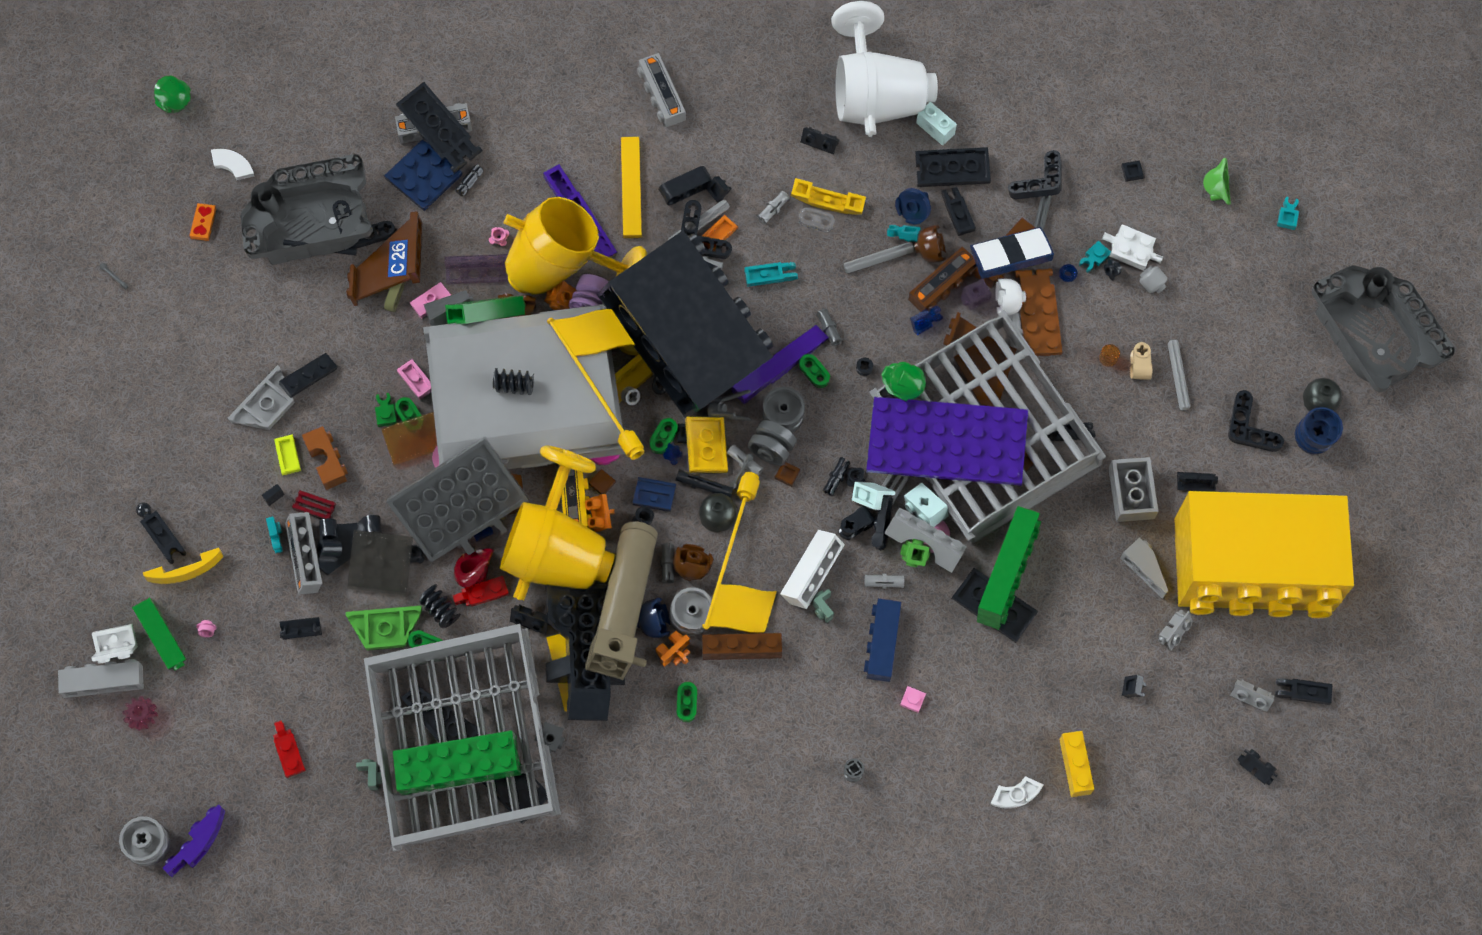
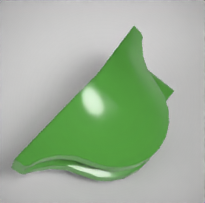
[1203,158,1231,205]

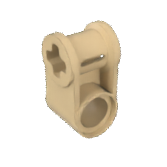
[1130,342,1152,380]

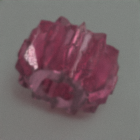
[122,696,158,731]

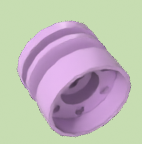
[569,274,609,309]

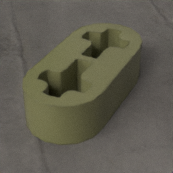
[384,282,405,312]

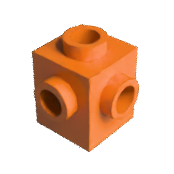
[544,281,577,310]

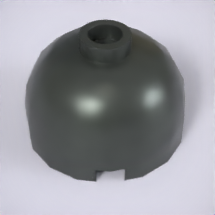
[1303,378,1342,412]
[699,493,737,532]

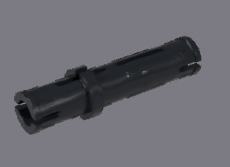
[675,469,734,498]

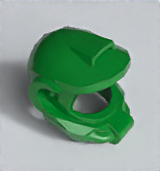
[154,75,191,113]
[881,362,926,401]

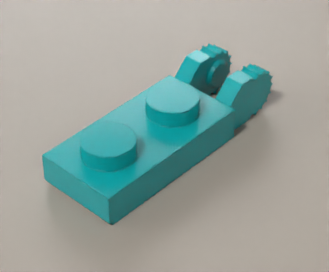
[744,262,798,287]

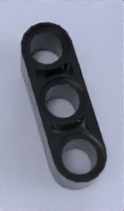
[658,166,712,206]

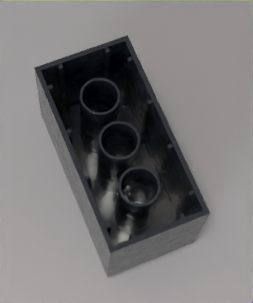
[596,230,773,418]

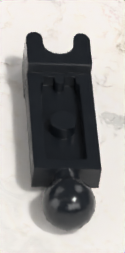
[136,502,187,564]

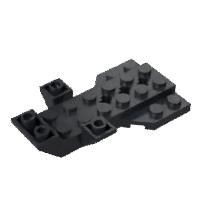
[545,585,625,721]

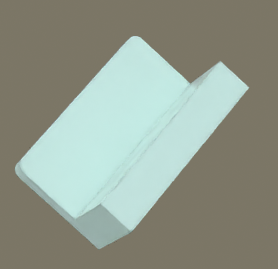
[852,482,895,510]

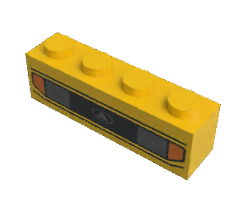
[559,465,591,528]

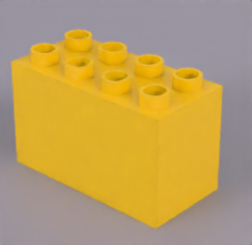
[1174,491,1354,618]

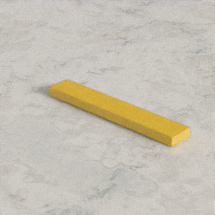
[621,137,642,238]

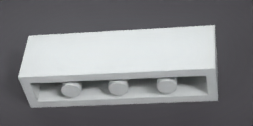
[780,530,845,609]

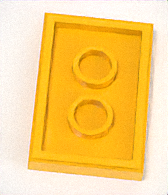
[685,417,728,473]

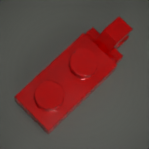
[453,576,509,607]
[273,720,306,778]

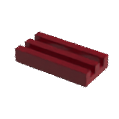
[292,490,336,519]

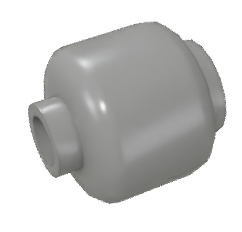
[1140,266,1167,293]

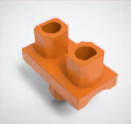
[585,494,615,532]
[655,631,691,667]

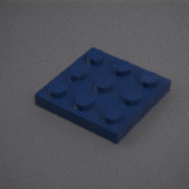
[384,139,462,211]

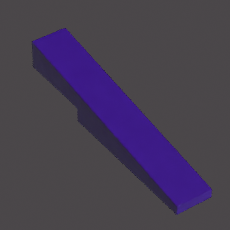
[543,164,617,257]
[732,325,828,404]

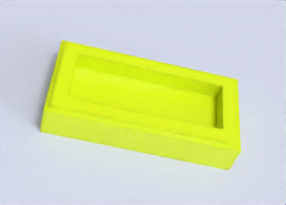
[274,434,301,475]

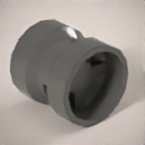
[843,759,864,782]

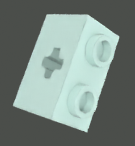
[916,102,957,146]
[904,483,948,527]

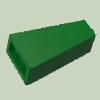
[445,296,526,324]
[132,597,187,671]

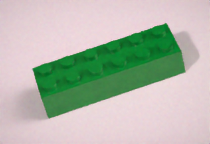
[977,506,1042,630]
[393,730,521,795]

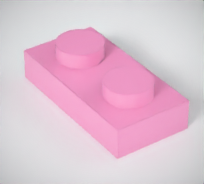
[397,359,431,400]

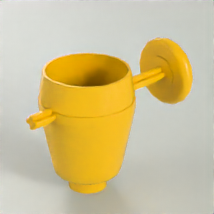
[504,197,648,294]
[500,445,615,601]

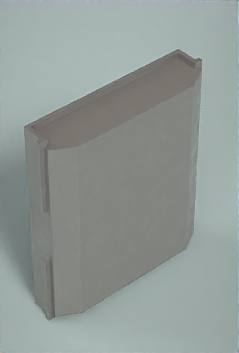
[423,304,625,469]

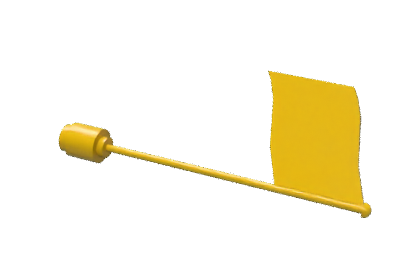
[547,309,645,460]
[702,472,777,633]

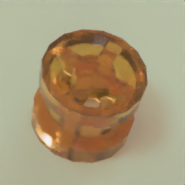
[1099,344,1120,367]

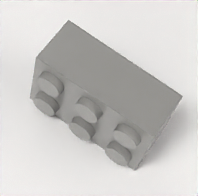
[1108,457,1159,522]

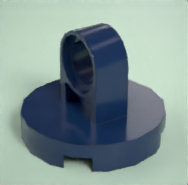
[895,188,931,225]

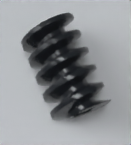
[493,368,534,395]
[419,584,461,628]

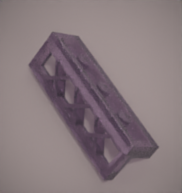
[445,254,509,284]

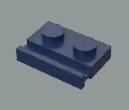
[633,477,676,512]

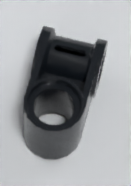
[839,506,875,540]

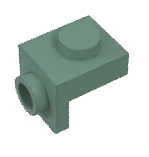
[813,589,834,623]
[356,759,382,790]

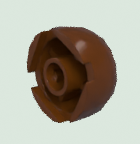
[915,224,946,263]
[673,544,714,581]

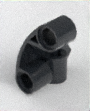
[317,515,382,576]

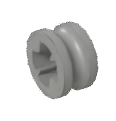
[621,386,640,405]

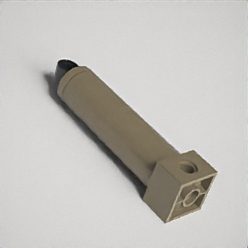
[585,506,658,680]

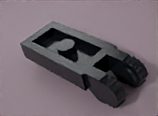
[941,186,976,236]
[871,495,893,551]
[1275,678,1333,705]

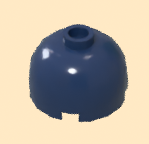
[637,598,670,638]

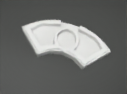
[211,149,254,180]
[990,776,1043,808]

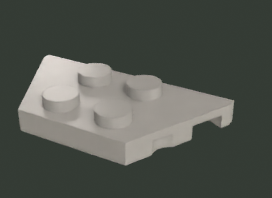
[228,365,295,430]

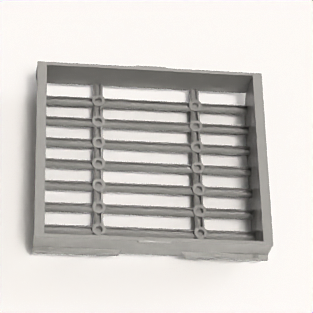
[869,310,1106,544]
[364,624,561,851]

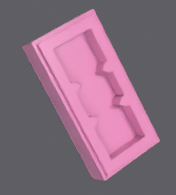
[410,282,451,319]

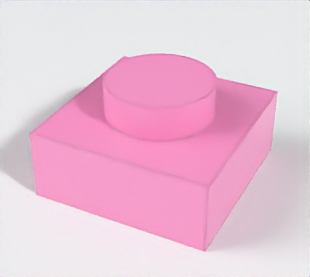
[900,686,926,713]

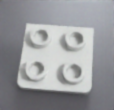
[91,624,138,664]

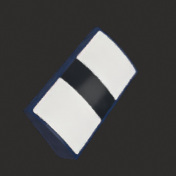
[970,227,1054,279]

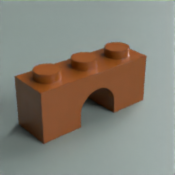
[302,426,348,490]

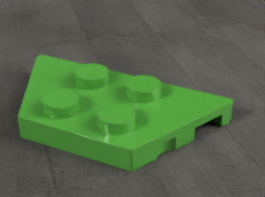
[345,606,422,650]

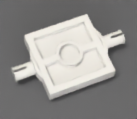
[1102,224,1163,271]

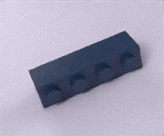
[864,598,901,682]

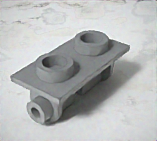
[1158,610,1193,651]
[1230,679,1274,712]

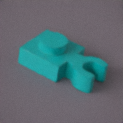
[1277,197,1299,230]
[887,225,921,242]
[1079,241,1111,273]
[266,516,283,554]

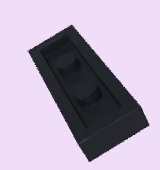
[279,353,337,398]

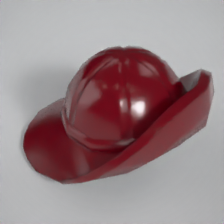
[454,548,494,588]

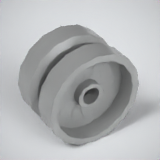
[669,588,712,636]
[119,816,170,866]

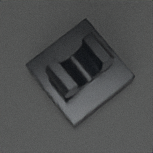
[706,176,732,203]
[1122,675,1147,698]

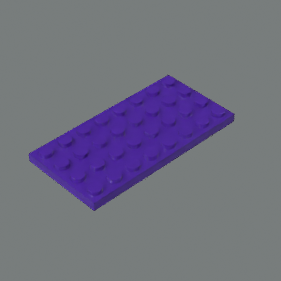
[866,397,1028,486]

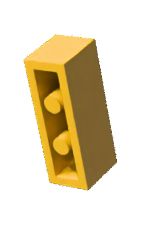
[1059,731,1094,797]

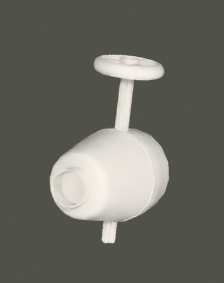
[831,1,938,137]

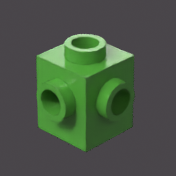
[900,539,930,567]

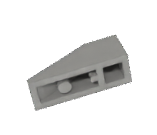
[1121,537,1168,599]

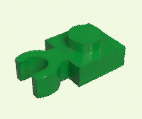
[375,393,397,427]

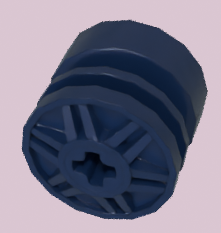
[1294,407,1343,455]

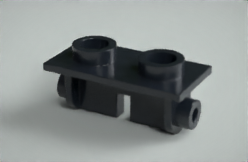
[800,127,840,154]
[1177,472,1218,492]
[510,604,550,635]
[279,617,322,640]
[1237,749,1278,785]

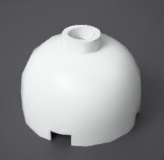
[995,279,1026,316]

